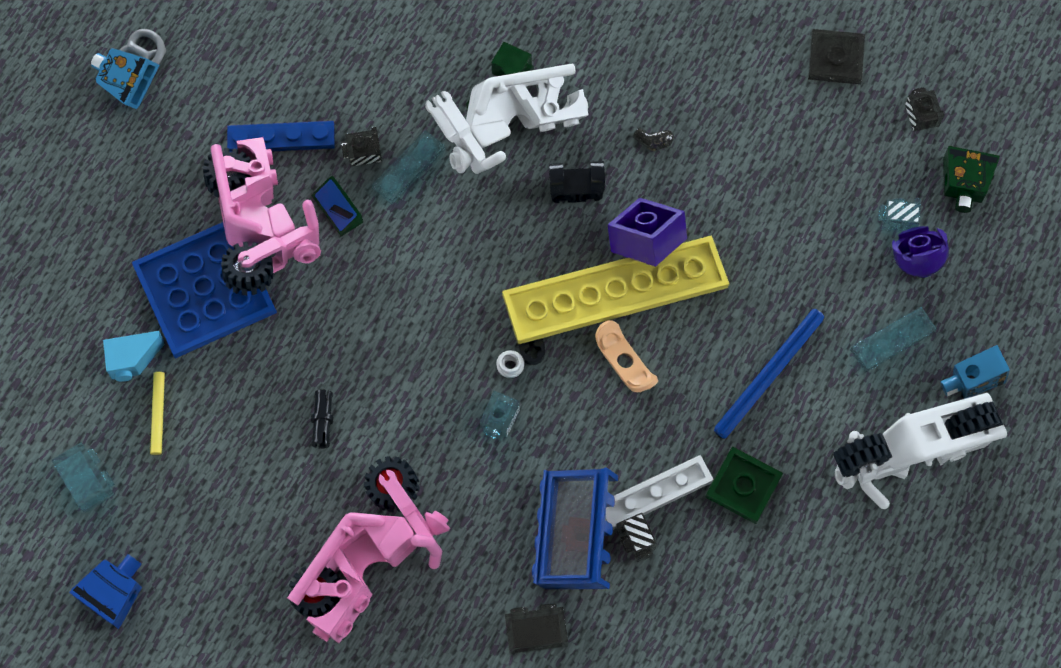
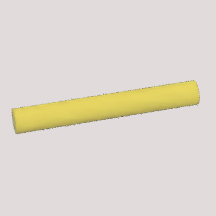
[150,372,165,455]

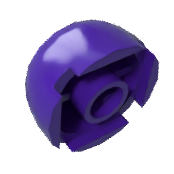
[892,226,949,278]

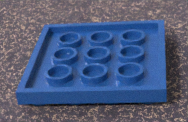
[132,222,277,359]

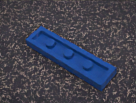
[227,121,335,152]

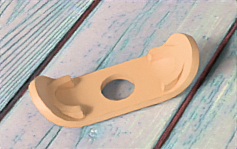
[595,320,658,392]

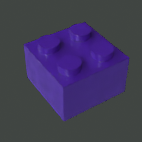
[608,198,687,267]

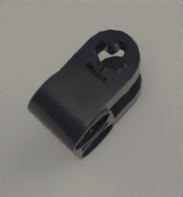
[549,161,605,203]

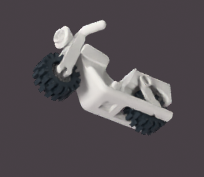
[833,393,1007,509]

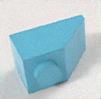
[103,331,164,382]

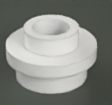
[496,350,524,378]

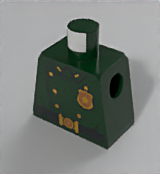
[943,146,1000,213]

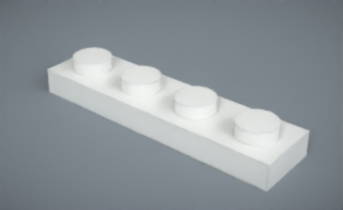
[605,455,714,530]

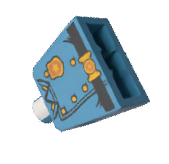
[91,48,159,109]
[940,345,1010,399]

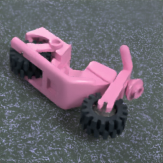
[203,137,321,296]

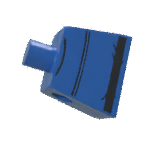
[69,554,142,629]

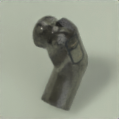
[633,127,674,151]

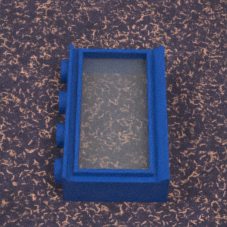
[532,468,618,590]

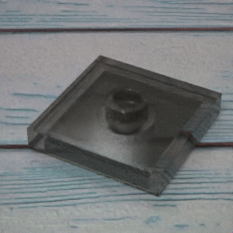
[808,29,865,85]

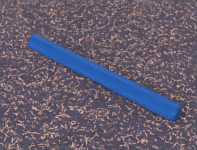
[714,309,824,439]

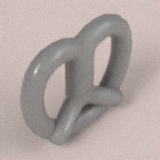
[119,29,166,64]

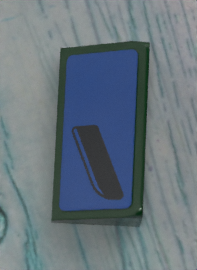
[311,175,363,237]

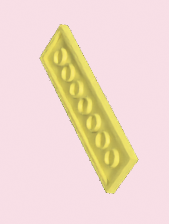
[502,235,729,345]

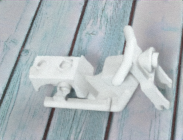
[425,64,588,174]

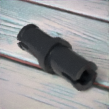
[311,389,334,449]

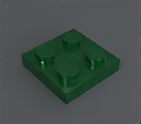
[705,446,783,524]

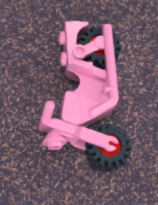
[287,456,450,643]

